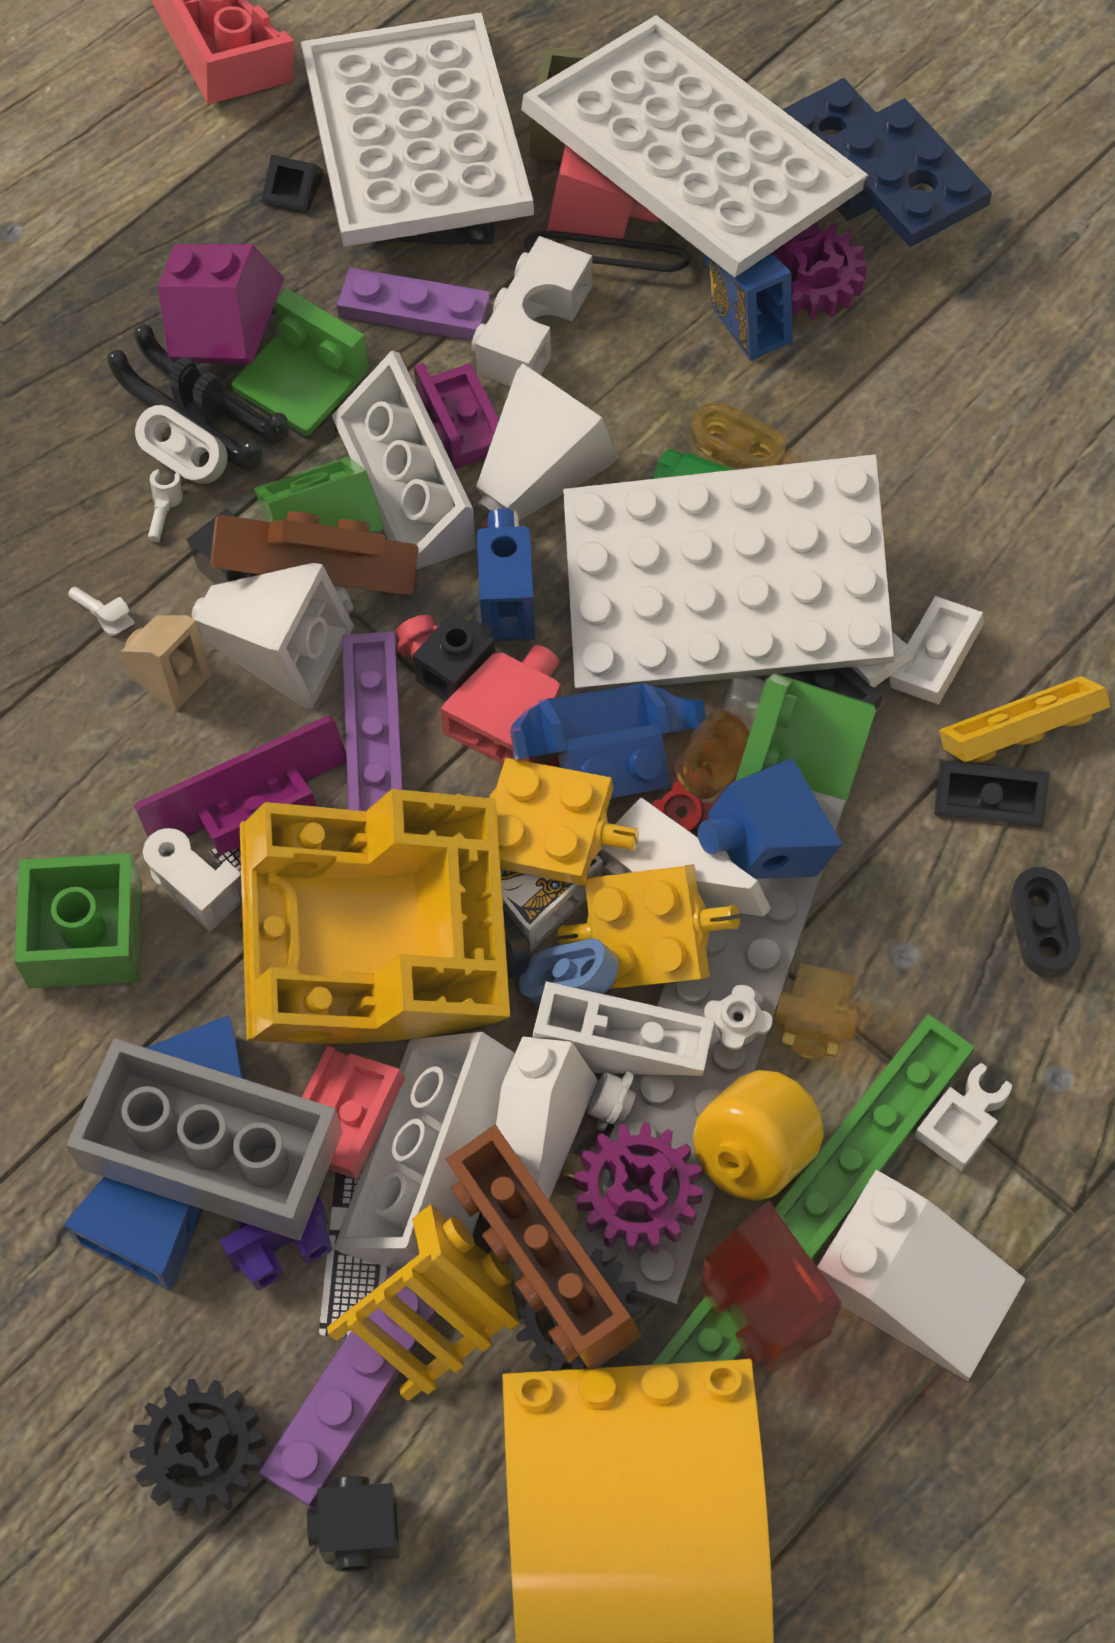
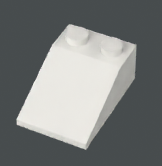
[811,1170,1026,1381]

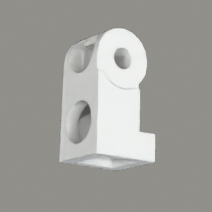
[143,828,242,932]

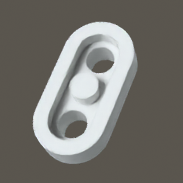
[135,405,227,484]

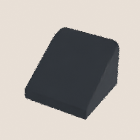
[261,155,324,213]

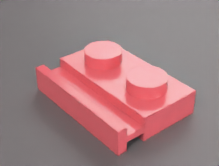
[302,1046,405,1179]

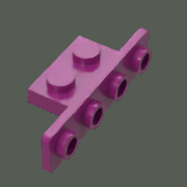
[134,716,347,856]

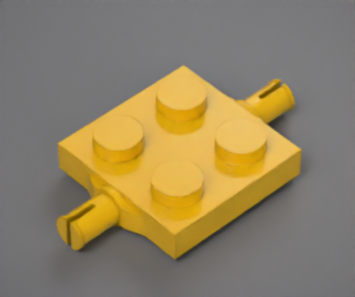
[456,758,639,886]
[558,864,740,989]

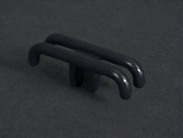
[107,324,289,469]

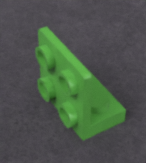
[232,288,369,436]
[735,673,876,807]

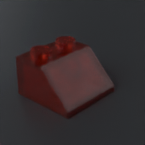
[701,1201,842,1375]

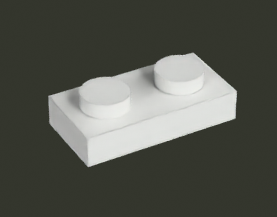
[889,596,984,705]

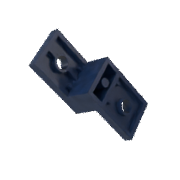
[782,78,992,248]

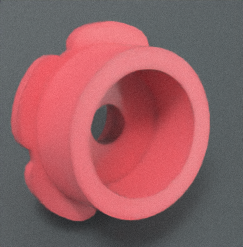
[395,615,439,660]

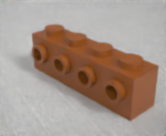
[445,1124,642,1369]

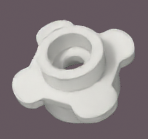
[704,985,772,1050]
[587,1071,636,1131]

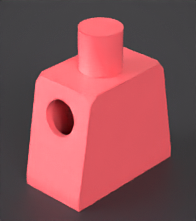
[547,145,658,239]
[441,645,562,765]

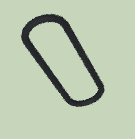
[524,230,690,272]

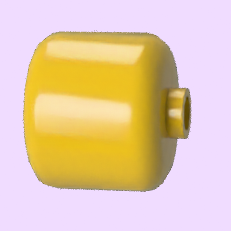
[692,1070,824,1201]

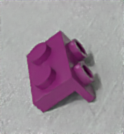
[414,363,499,469]

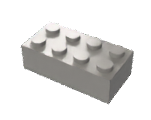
[66,1038,343,1241]

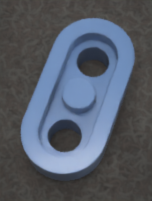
[519,938,619,1007]

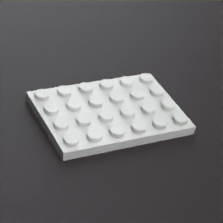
[301,13,534,247]
[521,15,868,278]
[563,454,895,694]

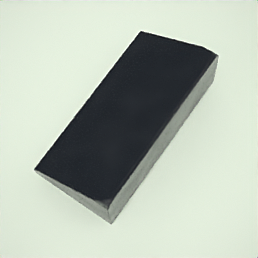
[934,759,1050,826]

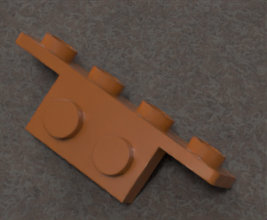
[210,511,418,595]

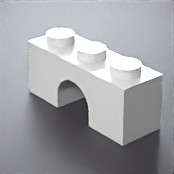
[471,236,592,387]

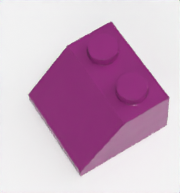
[158,244,284,364]

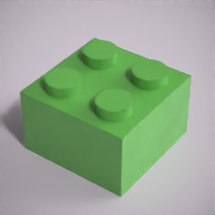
[14,853,142,989]

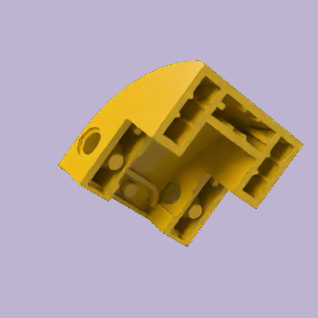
[240,789,510,1044]
[502,1359,774,1643]

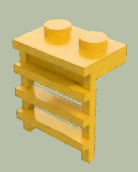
[327,1204,520,1401]

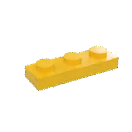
[939,676,1110,763]

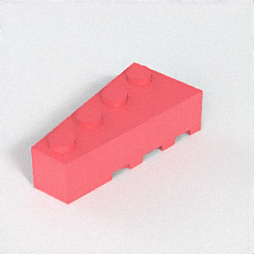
[151,0,294,104]

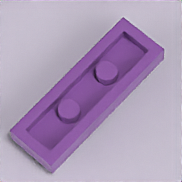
[337,267,491,341]

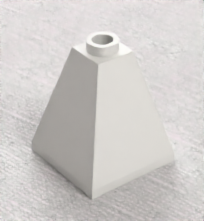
[476,364,619,521]
[192,563,354,710]

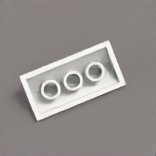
[332,351,476,570]

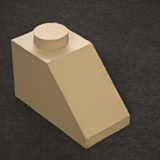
[121,615,211,711]

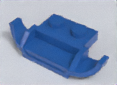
[510,683,708,798]

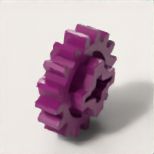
[771,222,868,319]
[574,1122,703,1254]

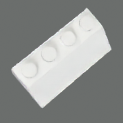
[334,1032,515,1270]

